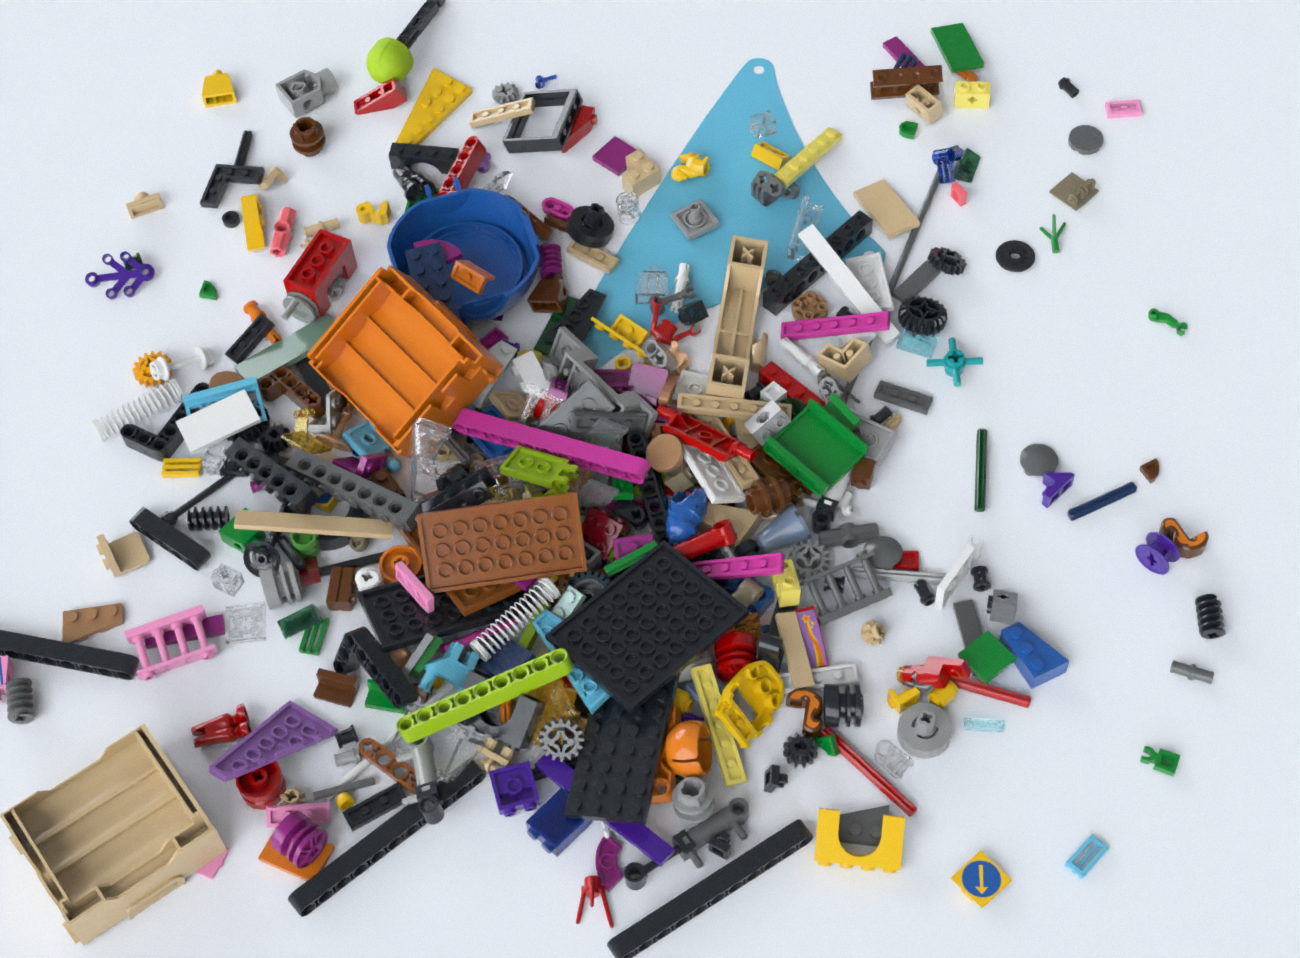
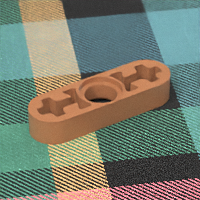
[658,374,680,407]

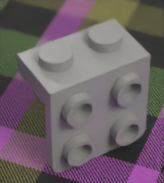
[308,389,341,435]

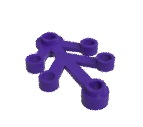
[85,251,155,300]

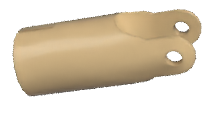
[749,332,768,373]

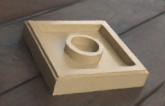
[488,391,535,422]

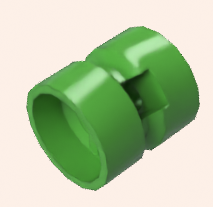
[291,533,321,559]

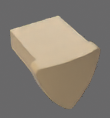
[258,166,288,190]

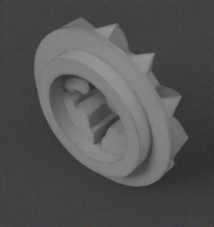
[492,82,519,104]

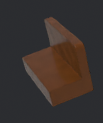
[313,668,360,708]

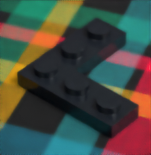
[200,164,265,209]

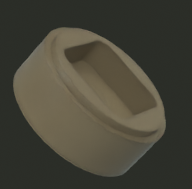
[350,537,369,552]

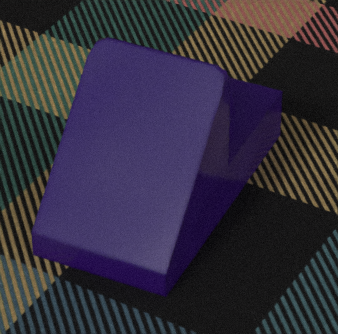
[1041,472,1075,508]

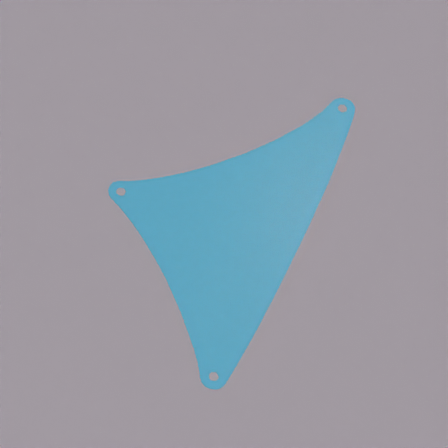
[556,58,886,371]

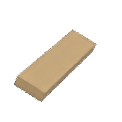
[469,97,535,128]
[775,611,815,689]

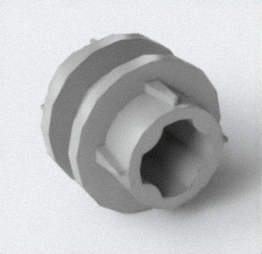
[671,777,716,824]

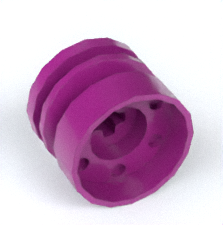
[270,811,328,869]

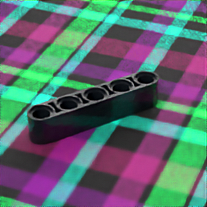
[129,507,211,571]

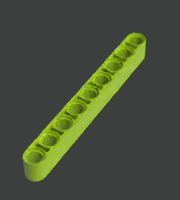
[396,648,574,743]

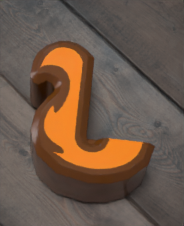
[1159,518,1209,559]
[786,688,823,738]

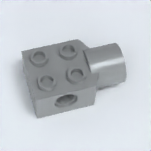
[275,68,338,118]

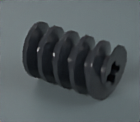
[187,506,230,531]
[1195,594,1226,639]

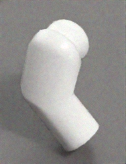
[838,491,855,518]

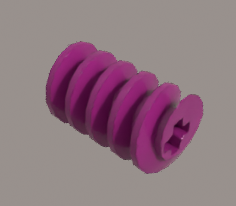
[539,243,563,279]

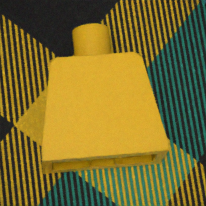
[202,70,237,108]

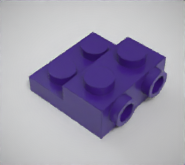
[489,760,540,817]

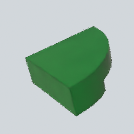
[199,280,218,300]
[814,734,840,756]

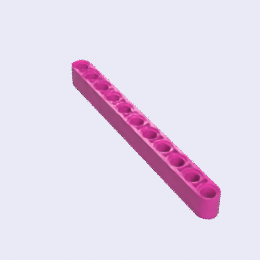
[452,408,651,484]

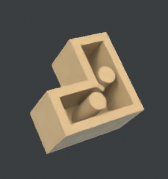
[622,148,661,199]
[817,337,872,383]

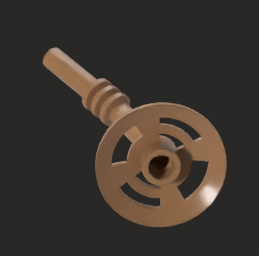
[316,401,354,452]

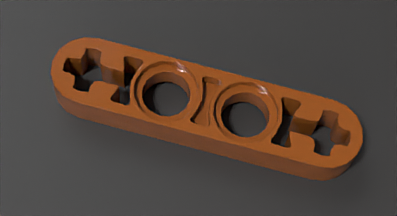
[505,194,553,240]
[358,738,416,794]

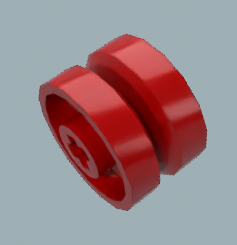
[235,761,286,810]

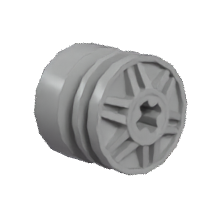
[259,561,303,610]

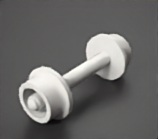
[150,346,214,381]

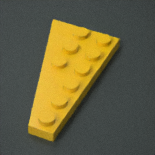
[395,68,473,145]

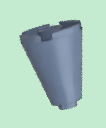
[756,504,812,553]

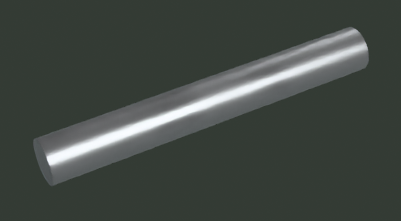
[312,777,376,800]

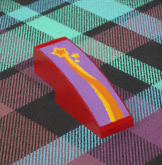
[794,606,829,669]

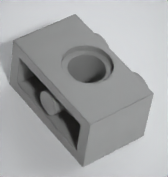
[743,399,791,446]

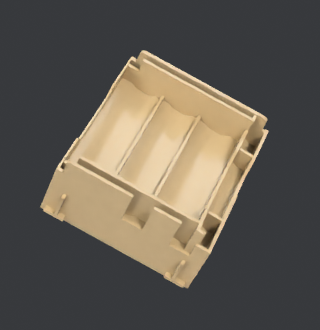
[0,723,227,946]

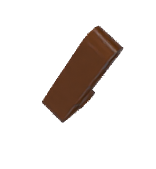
[258,367,326,419]

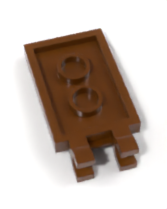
[748,437,813,506]

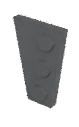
[838,805,889,847]

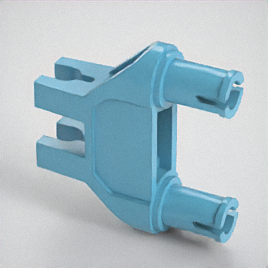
[417,642,480,693]

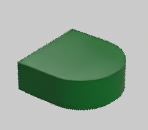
[899,121,918,140]

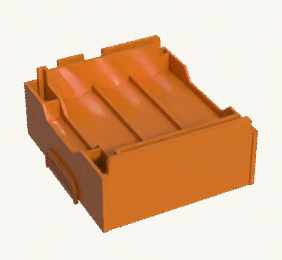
[307,265,504,463]

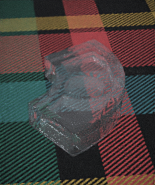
[483,171,513,193]

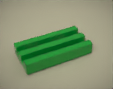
[298,616,330,656]

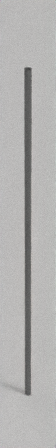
[842,154,950,404]

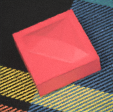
[950,182,967,207]

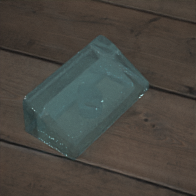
[897,328,939,358]

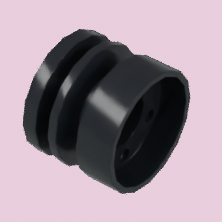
[823,684,864,727]

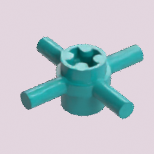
[926,337,983,387]

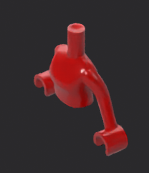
[650,296,701,350]

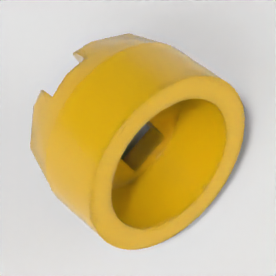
[336,792,355,811]

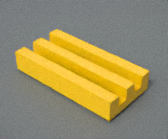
[161,458,202,478]

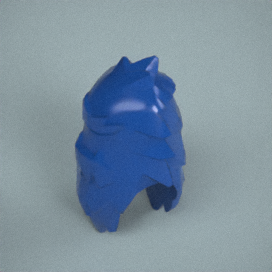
[666,488,708,544]

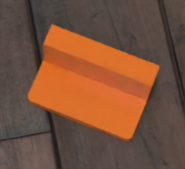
[449,260,495,294]

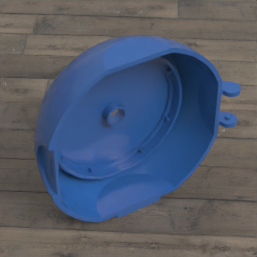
[387,177,541,325]

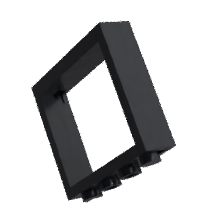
[502,89,583,153]

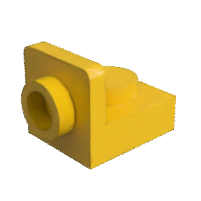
[887,687,920,714]

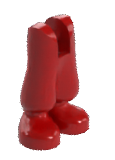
[191,703,252,748]

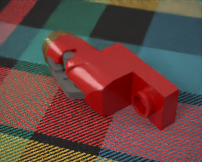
[897,656,972,691]

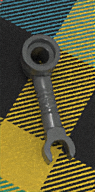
[649,285,696,316]

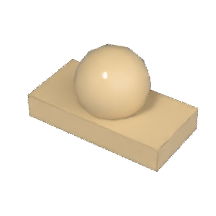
[126,192,164,219]

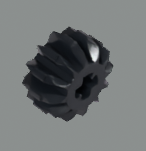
[260,423,293,455]
[783,732,818,768]

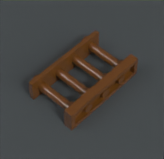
[870,65,943,100]

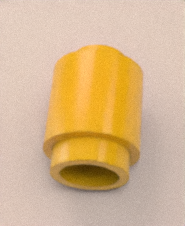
[928,680,958,709]

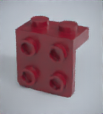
[581,507,631,560]

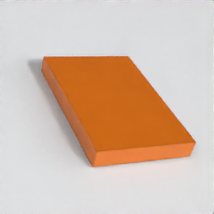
[258,827,335,881]

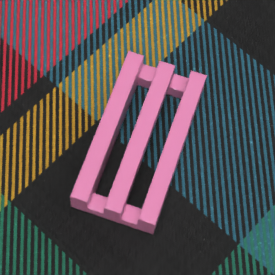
[1105,99,1143,119]

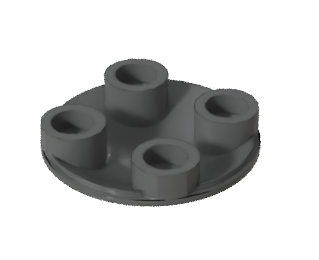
[1020,444,1058,476]
[863,536,903,570]

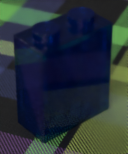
[526,787,593,857]

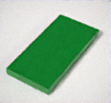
[931,23,984,73]

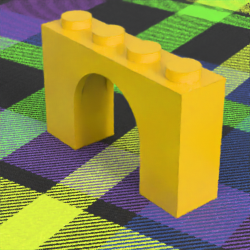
[814,808,905,873]

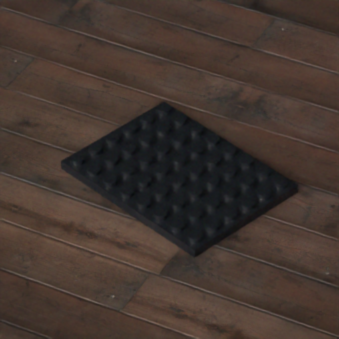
[545,540,749,714]

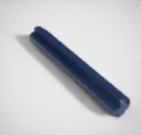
[1067,482,1137,521]

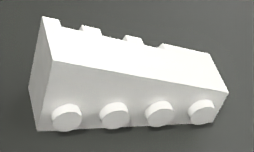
[472,340,517,409]

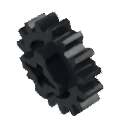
[927,247,967,276]

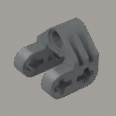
[751,170,800,207]

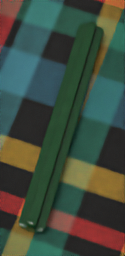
[974,428,987,512]

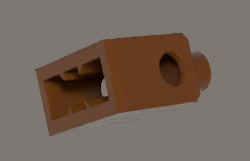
[527,274,569,313]

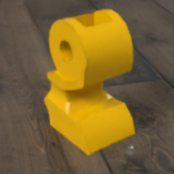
[356,201,391,226]

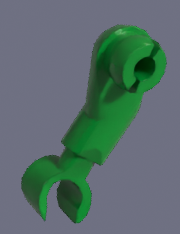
[1148,308,1188,336]

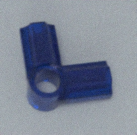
[932,145,964,184]

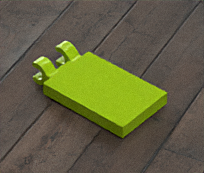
[499,445,579,493]

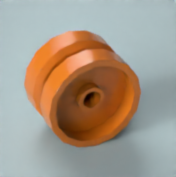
[379,545,425,585]

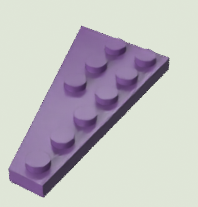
[208,700,338,782]

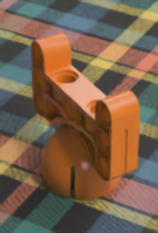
[651,703,712,804]

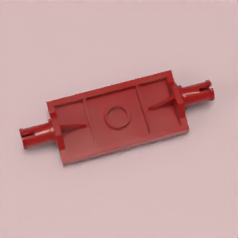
[657,404,757,462]

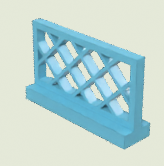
[182,377,267,422]

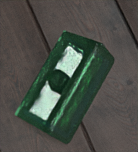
[951,147,981,183]
[277,604,321,639]

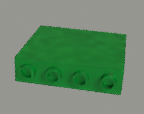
[763,398,869,499]

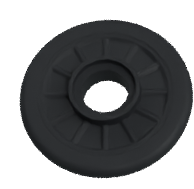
[995,240,1035,272]

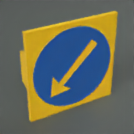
[950,850,1012,909]

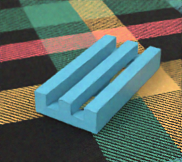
[1065,834,1109,880]

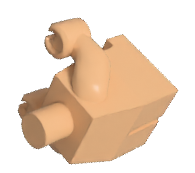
[668,341,691,376]

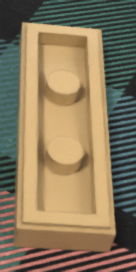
[566,240,620,274]

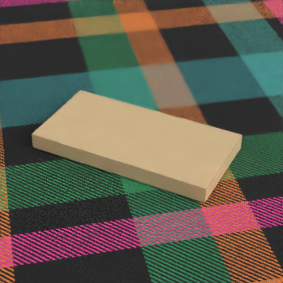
[853,179,920,239]

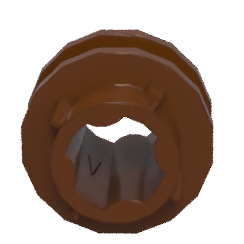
[289,116,326,157]
[745,475,791,518]

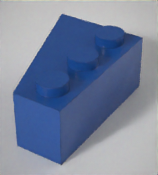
[999,622,1069,689]

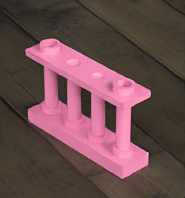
[124,605,218,680]

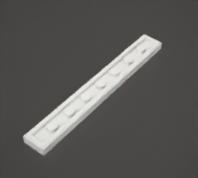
[798,224,900,346]

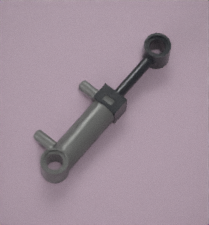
[624,798,749,890]

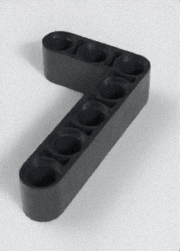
[120,382,209,462]
[758,589,802,673]
[333,626,418,709]

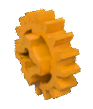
[132,351,174,388]

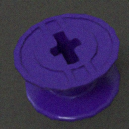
[1135,532,1180,575]

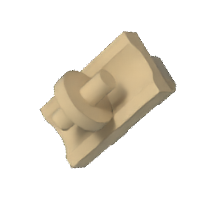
[475,737,515,774]

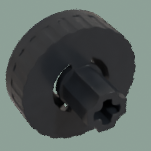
[567,203,615,248]

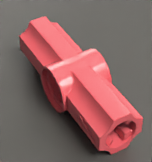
[270,207,297,257]

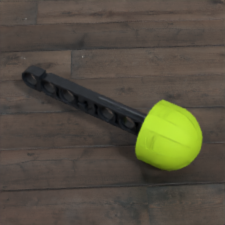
[366,0,446,84]

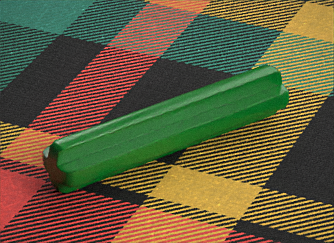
[604,541,658,577]

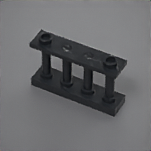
[415,466,497,522]

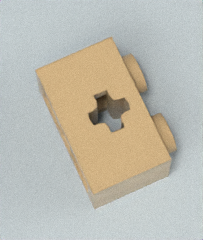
[905,84,943,125]

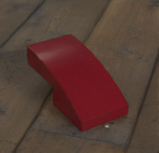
[299,556,321,587]

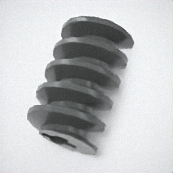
[6,678,34,724]

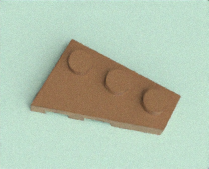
[62,603,124,643]

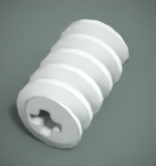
[355,567,383,591]

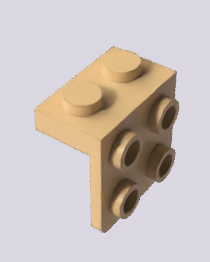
[96,532,150,577]

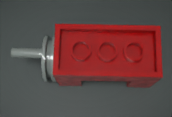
[281,229,358,323]

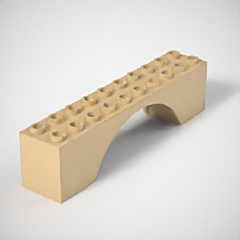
[705,235,769,399]

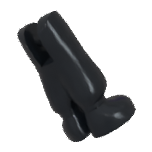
[392,165,436,202]

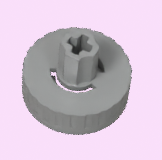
[897,703,952,759]

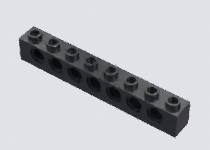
[762,210,873,316]

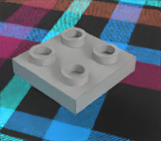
[671,199,719,241]

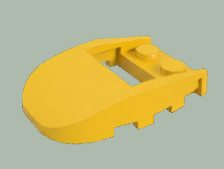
[714,660,784,749]

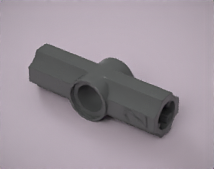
[818,522,879,548]

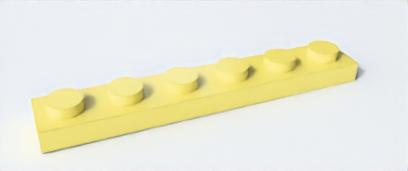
[774,127,843,188]
[690,663,747,788]

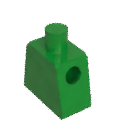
[218,507,266,553]

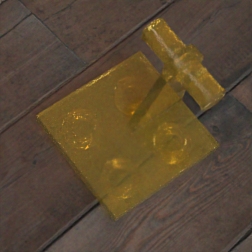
[281,408,332,455]

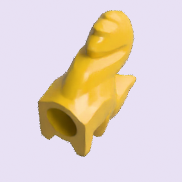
[671,152,711,181]

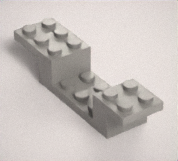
[548,326,658,442]

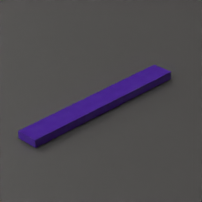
[535,754,675,867]

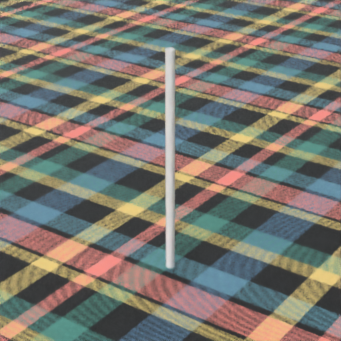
[324,664,478,802]

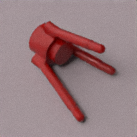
[576,875,614,928]

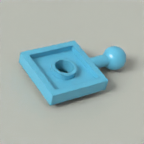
[341,420,402,473]

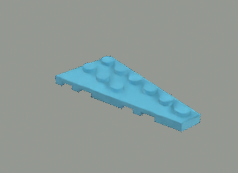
[532,609,610,714]

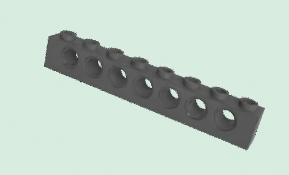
[285,448,423,532]

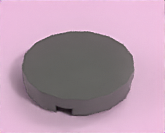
[1068,125,1104,155]

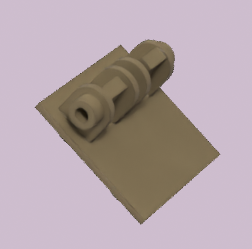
[1049,172,1099,211]

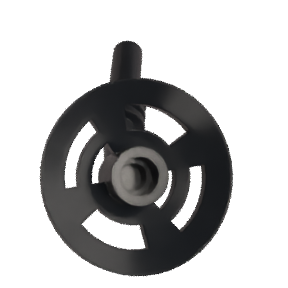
[243,505,282,577]

